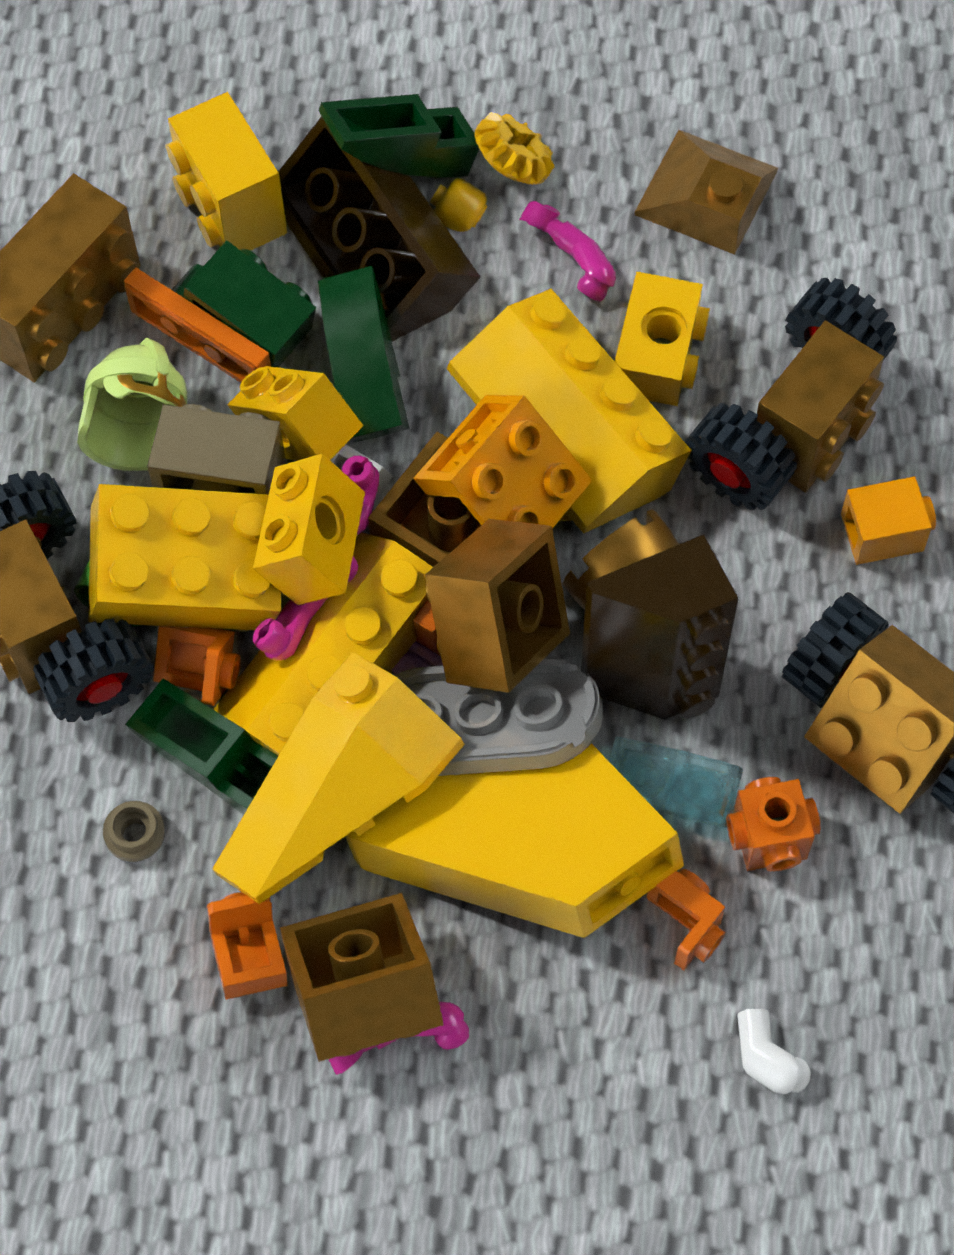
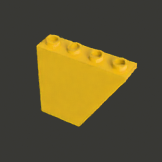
[345,743,684,938]

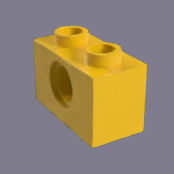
[615,271,710,406]
[227,366,364,461]
[253,454,365,605]

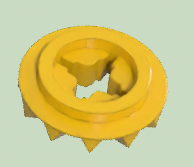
[475,112,555,185]

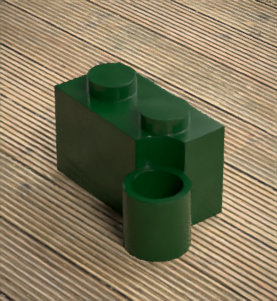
[171,240,316,367]

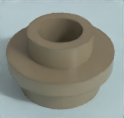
[103,801,165,862]

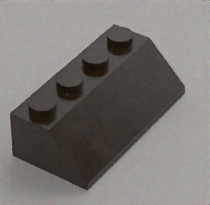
[278,116,481,342]
[581,534,738,720]

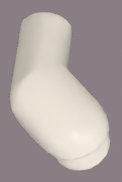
[737,1009,811,1094]

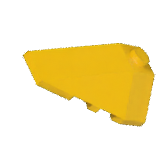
[212,652,465,904]

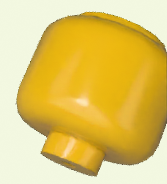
[429,178,488,232]

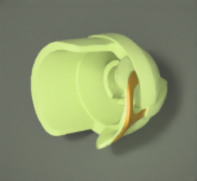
[77,337,187,471]

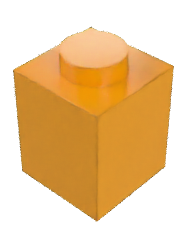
[841,476,936,565]

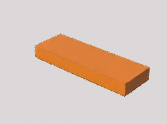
[124,267,271,383]

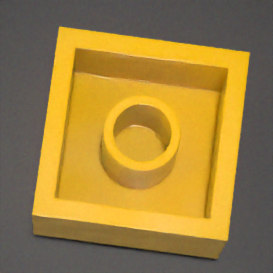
[165,92,287,251]

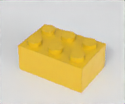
[88,484,281,630]

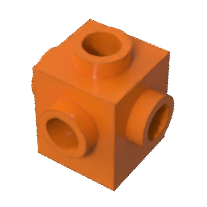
[726,777,821,872]

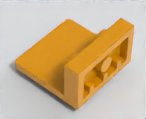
[413,395,591,529]

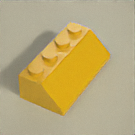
[447,289,691,534]
[213,532,433,756]

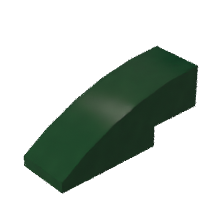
[318,94,480,178]
[318,266,410,443]
[125,678,278,815]

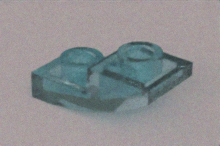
[609,736,744,828]

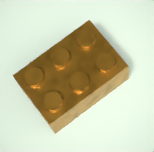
[0,173,141,382]

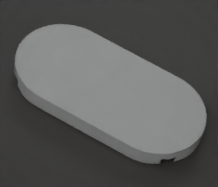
[395,657,603,776]

